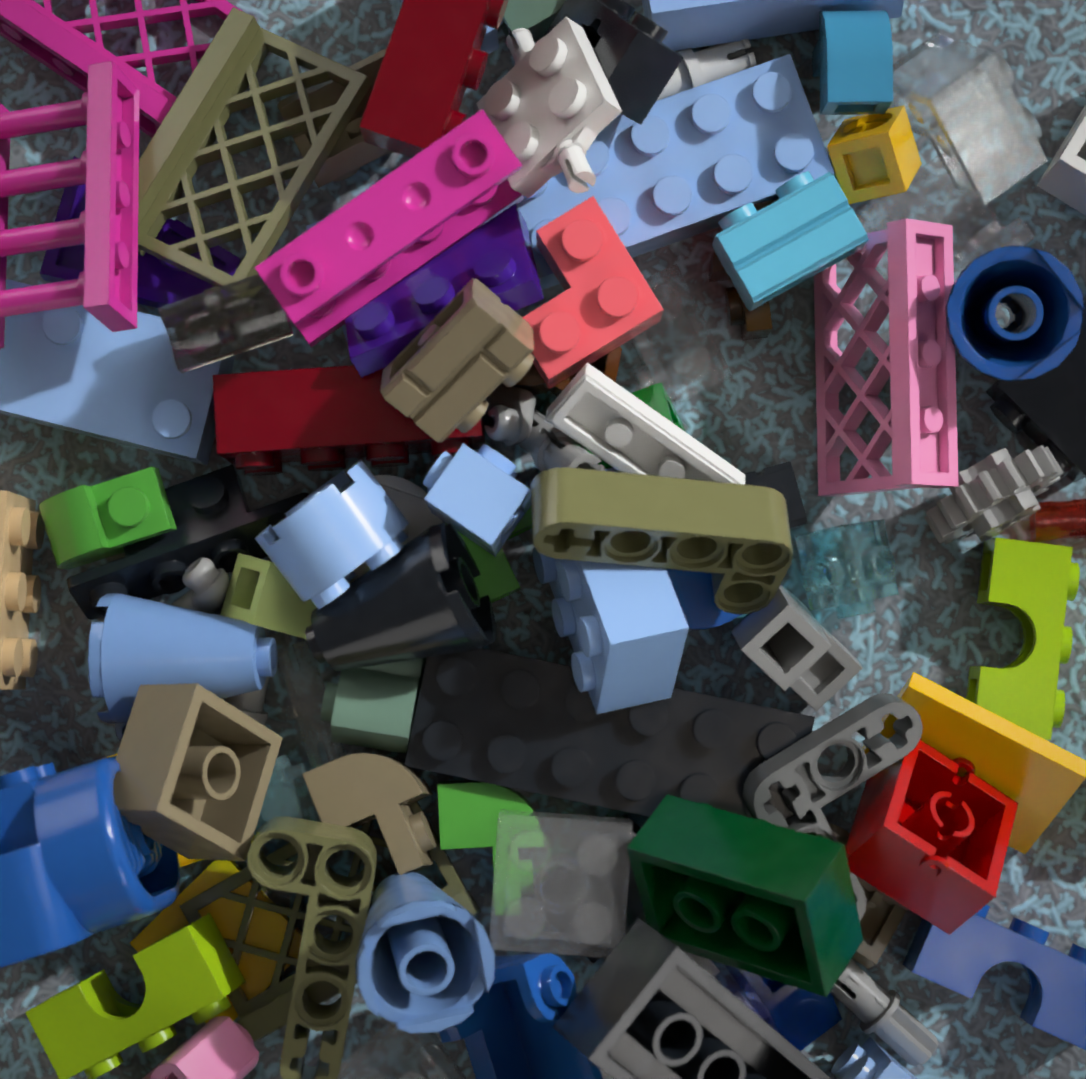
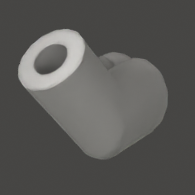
[485,384,536,446]
[171,558,229,614]

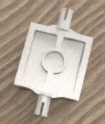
[476,16,622,198]

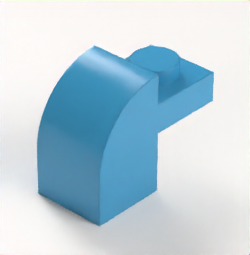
[812,10,893,115]

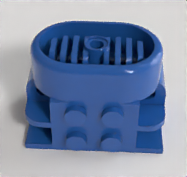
[0,756,180,968]

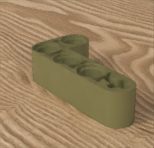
[531,467,793,614]
[247,816,377,1079]

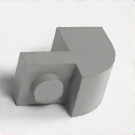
[731,585,863,711]

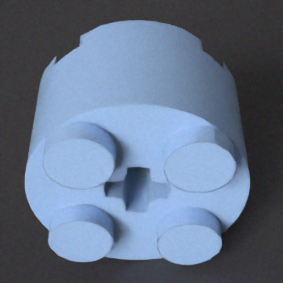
[255,459,409,610]

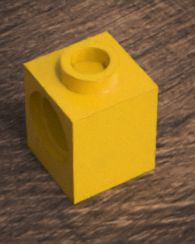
[827,105,922,204]

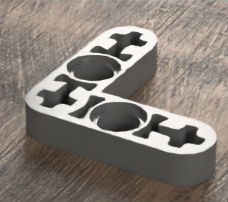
[743,693,923,921]

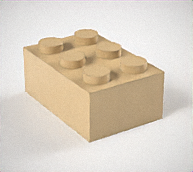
[0,490,45,690]

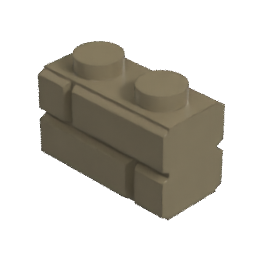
[380,278,534,443]

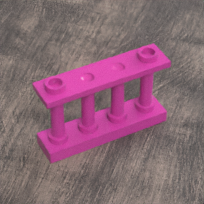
[0,61,140,349]
[254,109,524,348]

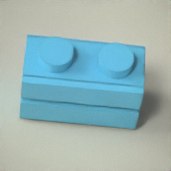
[712,171,869,311]

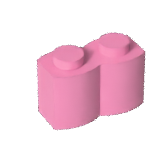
[142,1016,259,1079]

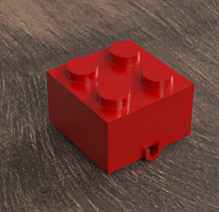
[845,740,1018,935]

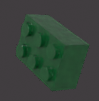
[626,794,863,997]

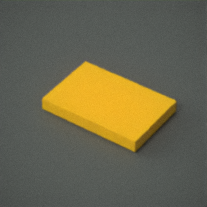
[862,672,1086,854]

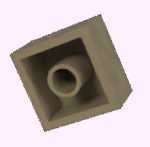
[113,683,283,861]

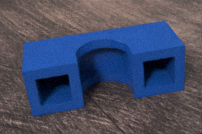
[902,905,1086,1050]

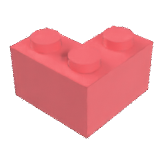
[522,196,664,389]

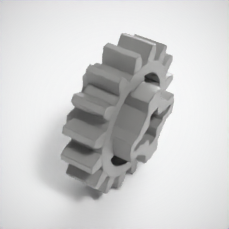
[924,445,1064,544]

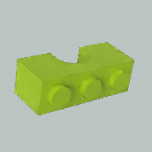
[966,537,1080,740]
[25,913,246,1079]

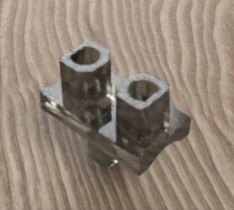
[158,274,294,373]

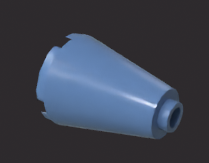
[88,593,278,724]
[355,872,495,1033]

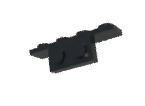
[67,464,309,620]

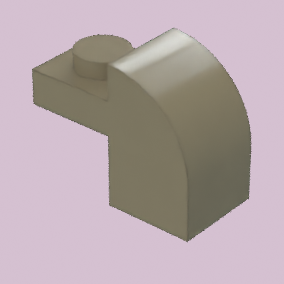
[302,753,436,875]

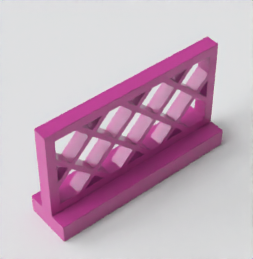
[0,0,242,138]

